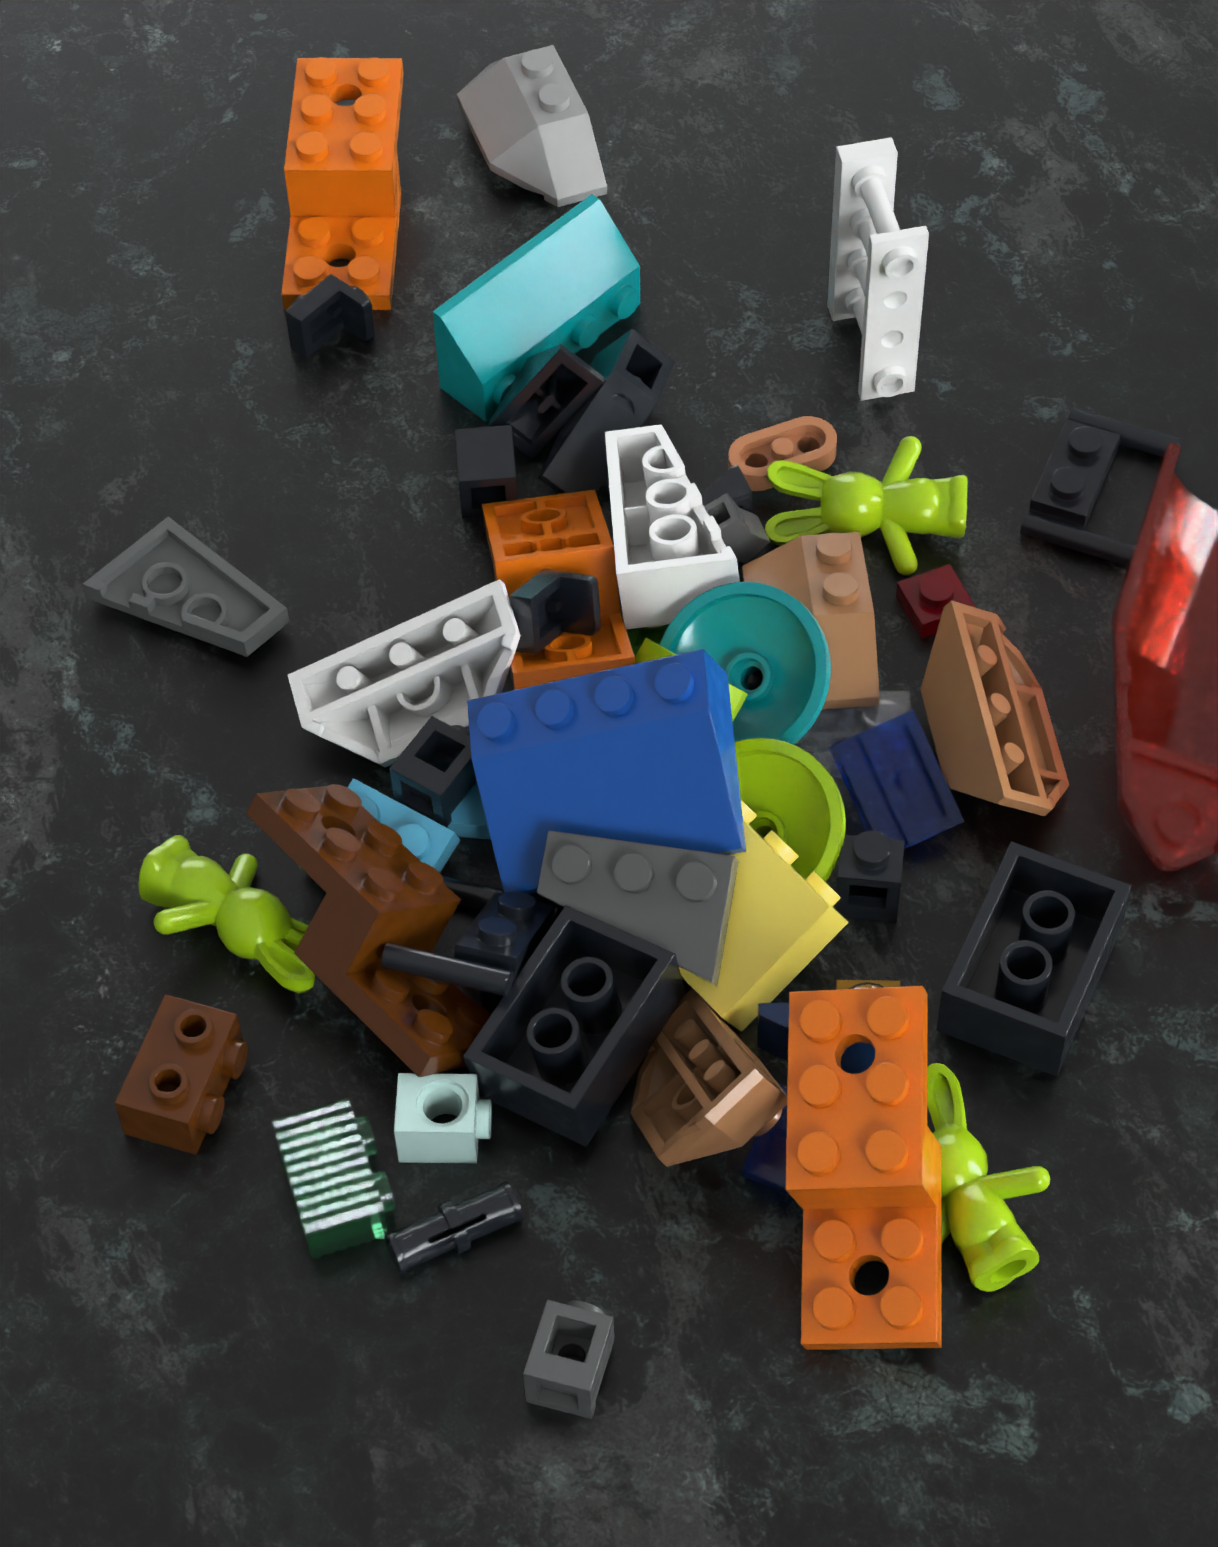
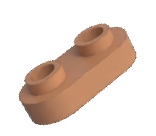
[728,416,837,491]

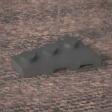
[82,516,290,657]
[537,830,739,986]

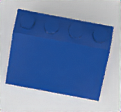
[467,649,746,894]

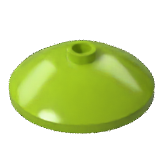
[735,738,846,882]

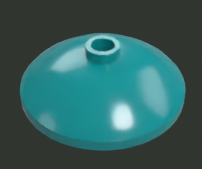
[659,582,831,745]

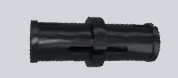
[384,1181,524,1274]

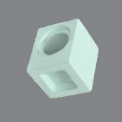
[394,1073,492,1164]

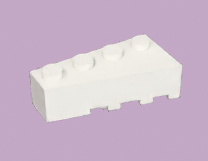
[605,424,740,630]

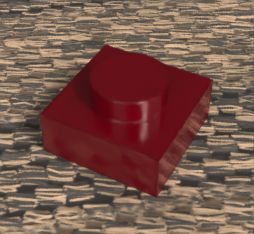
[896,564,976,639]

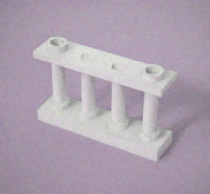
[827,137,929,401]

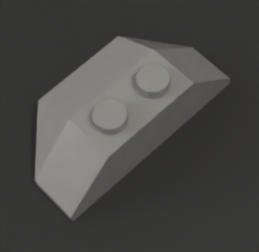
[457,45,607,207]

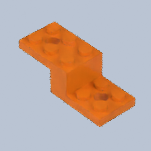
[281,57,404,310]
[482,490,635,690]
[786,986,942,1350]

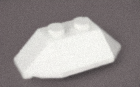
[287,579,521,767]

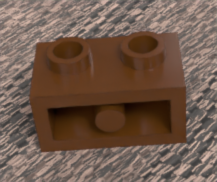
[115,994,248,1155]

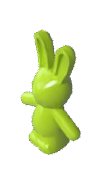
[764,436,968,576]
[138,835,315,993]
[927,1063,1050,1292]

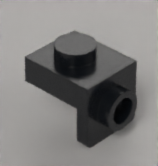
[285,274,375,359]
[509,569,601,655]

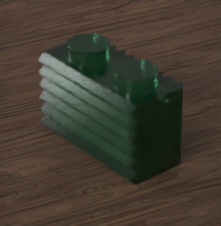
[272,1098,395,1259]

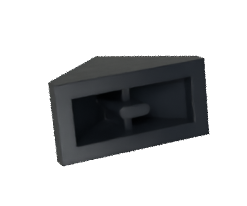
[489,344,605,459]

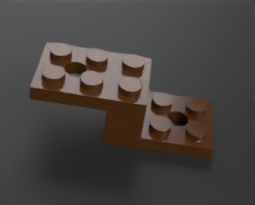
[246,784,491,1077]

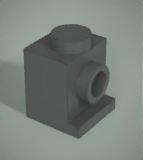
[523,1300,614,1419]

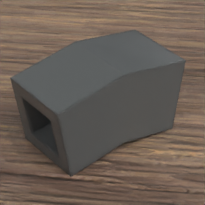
[704,493,770,564]

